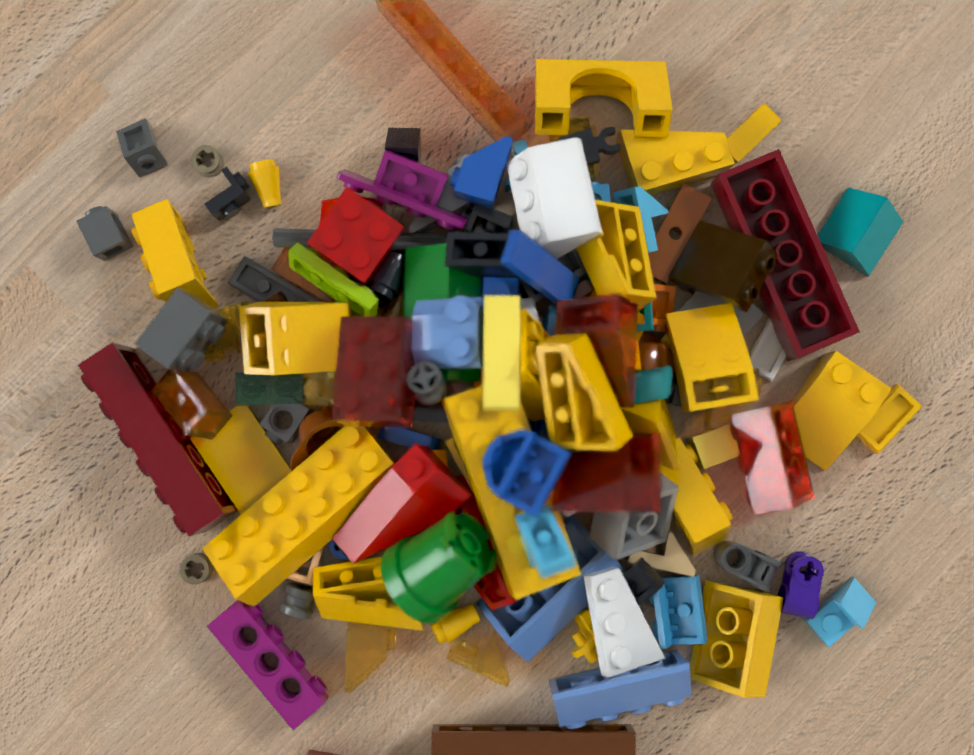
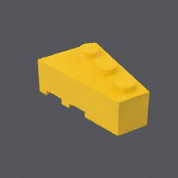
[644,437,733,556]
[313,557,423,631]

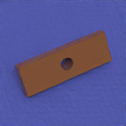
[648,183,712,285]

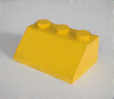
[689,580,784,698]

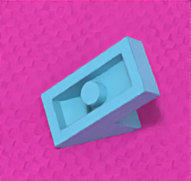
[613,186,669,253]
[515,505,576,579]
[804,577,876,647]

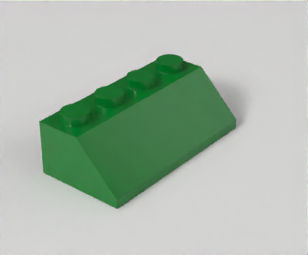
[402,244,481,385]

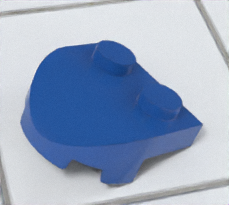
[482,430,571,518]

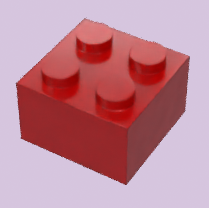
[307,186,404,285]

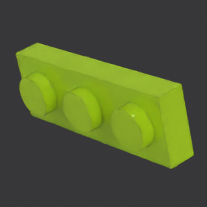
[288,242,379,324]

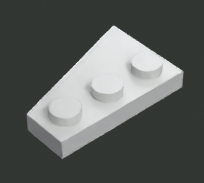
[583,567,665,678]

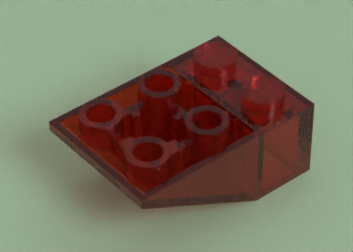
[555,294,638,408]
[551,433,662,513]

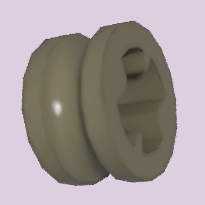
[191,145,224,177]
[180,553,213,584]

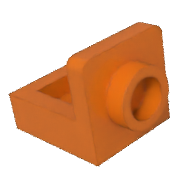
[652,284,676,332]

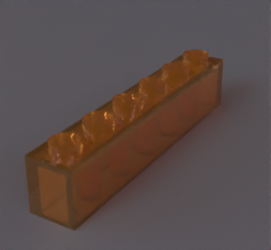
[376,0,529,142]

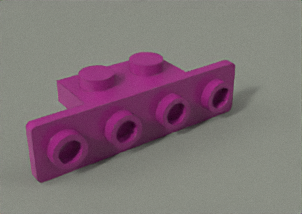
[337,150,468,230]

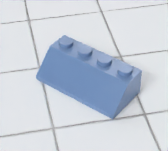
[476,514,625,662]
[549,650,692,729]

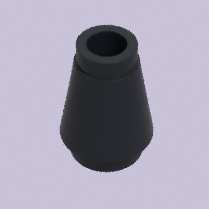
[367,251,404,304]

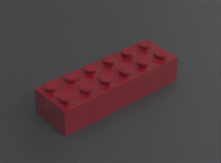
[710,149,860,361]
[78,342,238,537]

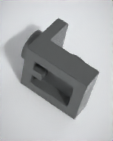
[116,118,168,177]

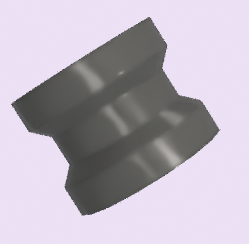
[407,361,447,405]
[279,583,314,619]

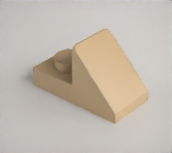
[624,530,696,577]

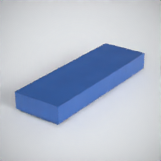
[500,230,579,308]

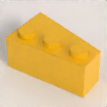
[616,129,735,196]
[131,198,219,309]
[576,200,656,315]
[536,334,633,450]

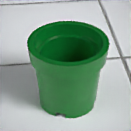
[381,512,497,624]

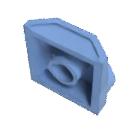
[412,296,484,370]

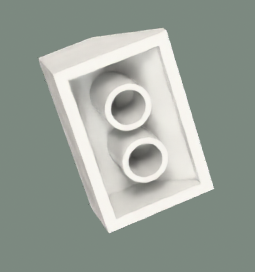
[506,138,602,259]

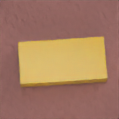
[856,384,923,454]

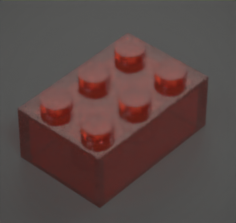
[332,317,415,428]
[730,400,815,515]

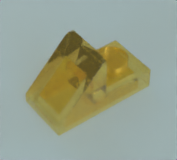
[446,631,510,687]

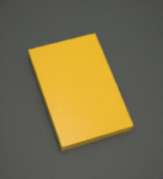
[190,401,292,514]

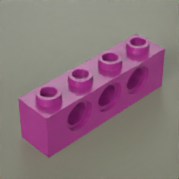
[207,600,329,730]

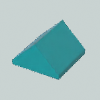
[817,187,903,277]

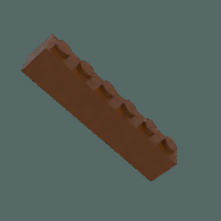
[432,724,636,755]

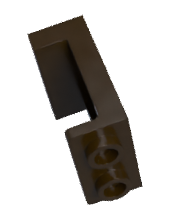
[669,221,778,313]

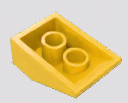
[770,351,892,471]

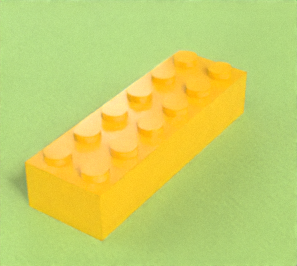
[441,385,581,600]
[202,416,396,606]

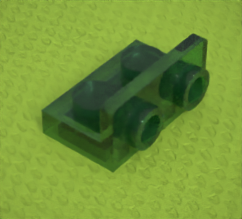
[235,372,309,406]

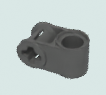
[714,540,783,593]

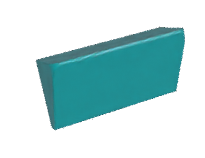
[607,366,673,407]

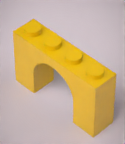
[534,59,673,137]

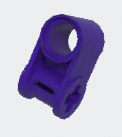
[777,551,824,619]

